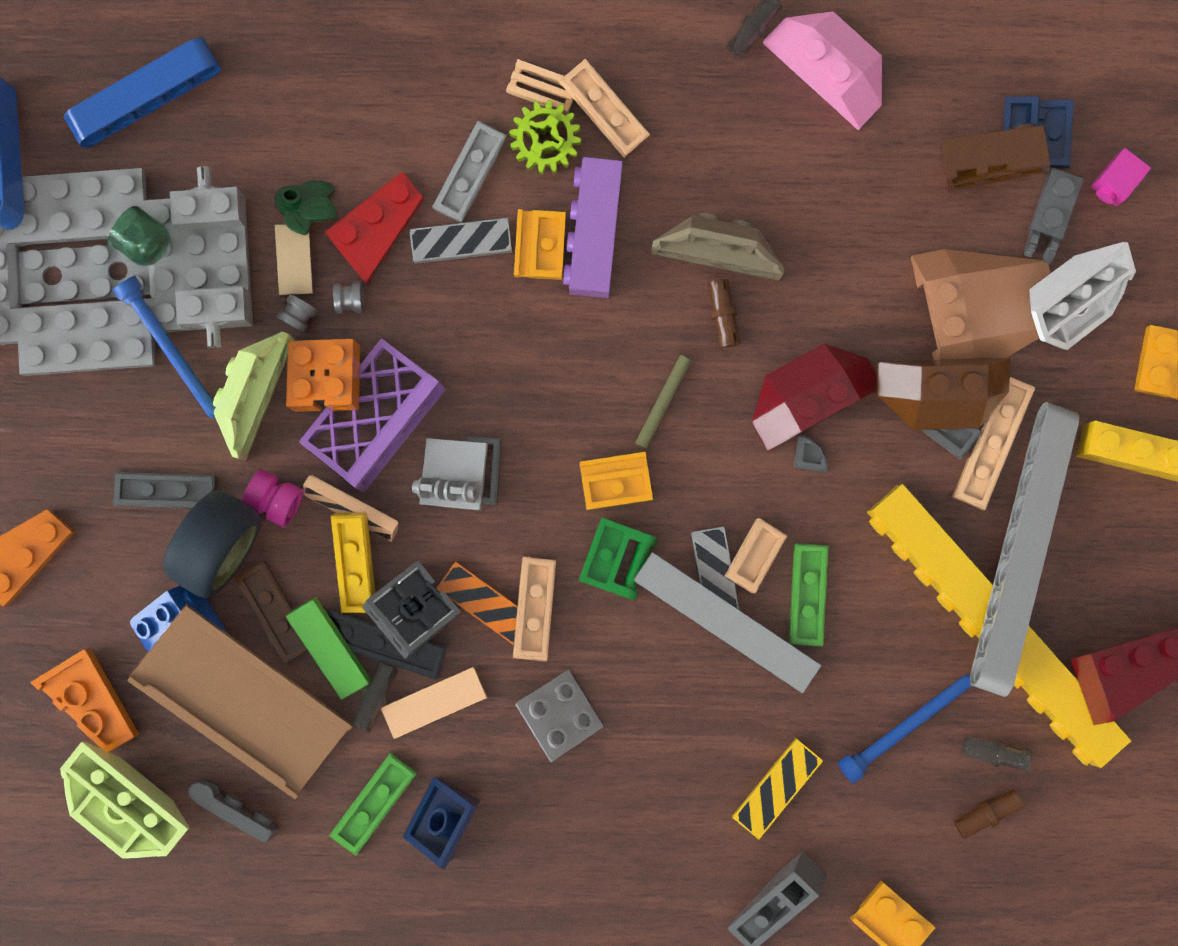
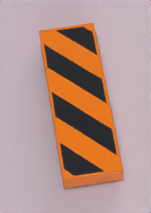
[436,562,517,645]

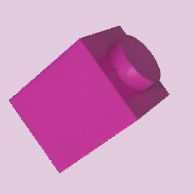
[1090,148,1151,206]

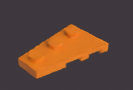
[0,509,75,607]
[30,648,140,752]

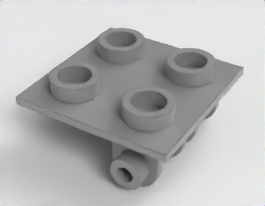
[412,438,488,511]
[515,670,604,762]

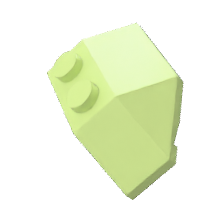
[213,332,295,461]
[60,741,190,859]

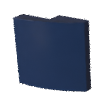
[1003,96,1074,168]

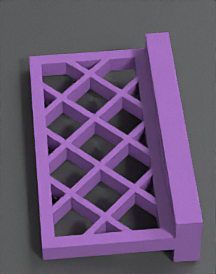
[299,338,446,493]

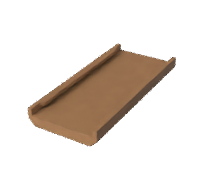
[127,604,352,800]

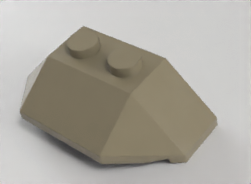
[651,213,784,281]

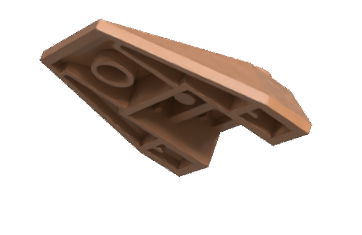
[911,249,1051,360]

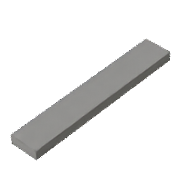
[634,552,821,693]

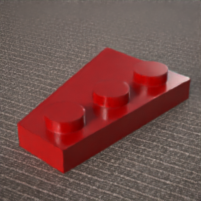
[325,171,424,285]

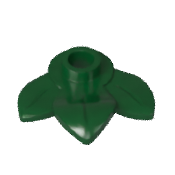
[274,180,337,235]

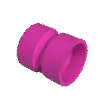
[242,469,304,528]

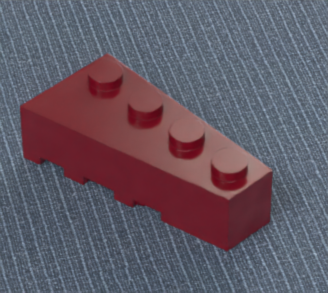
[1071,627,1178,725]

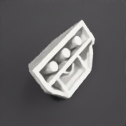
[1029,242,1136,350]

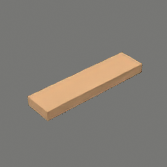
[952,377,1035,510]

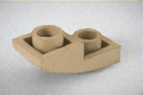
[275,224,313,295]

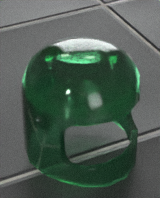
[107,206,170,266]

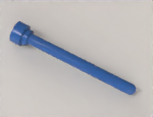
[112,275,216,418]
[837,674,972,785]

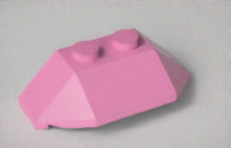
[763,12,882,130]

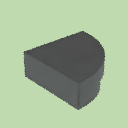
[793,434,828,473]

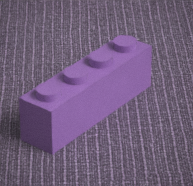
[563,157,623,298]

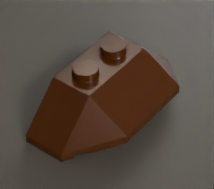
[876,358,1011,430]

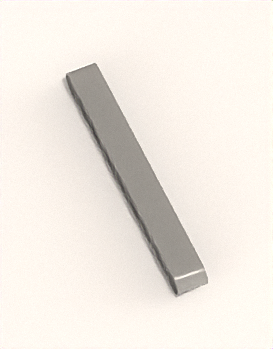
[970,402,1080,697]

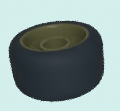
[163,490,261,598]

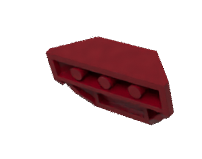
[751,343,877,451]

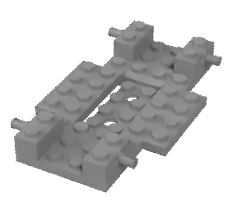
[0,166,253,376]

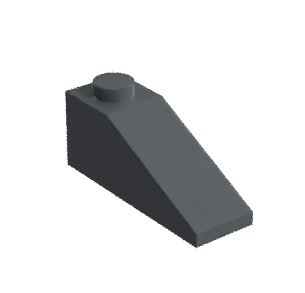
[727,851,828,946]

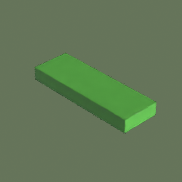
[788,544,829,646]
[285,597,371,700]
[329,752,418,856]

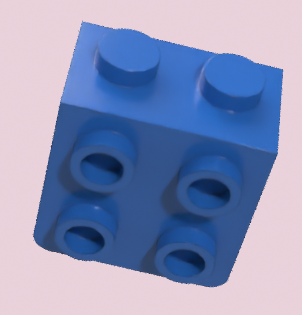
[130,585,227,652]

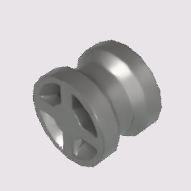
[333,280,365,314]
[276,294,319,334]

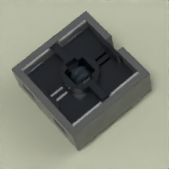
[362,560,461,659]

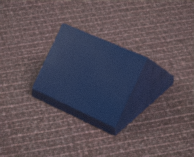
[403,777,481,869]

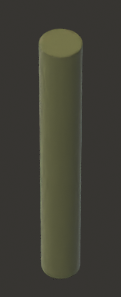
[635,355,692,449]

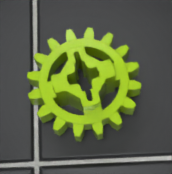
[509,100,581,174]

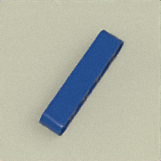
[63,38,221,148]
[0,77,24,230]

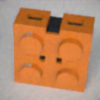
[286,339,361,412]

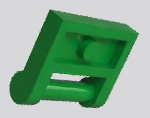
[579,517,658,601]

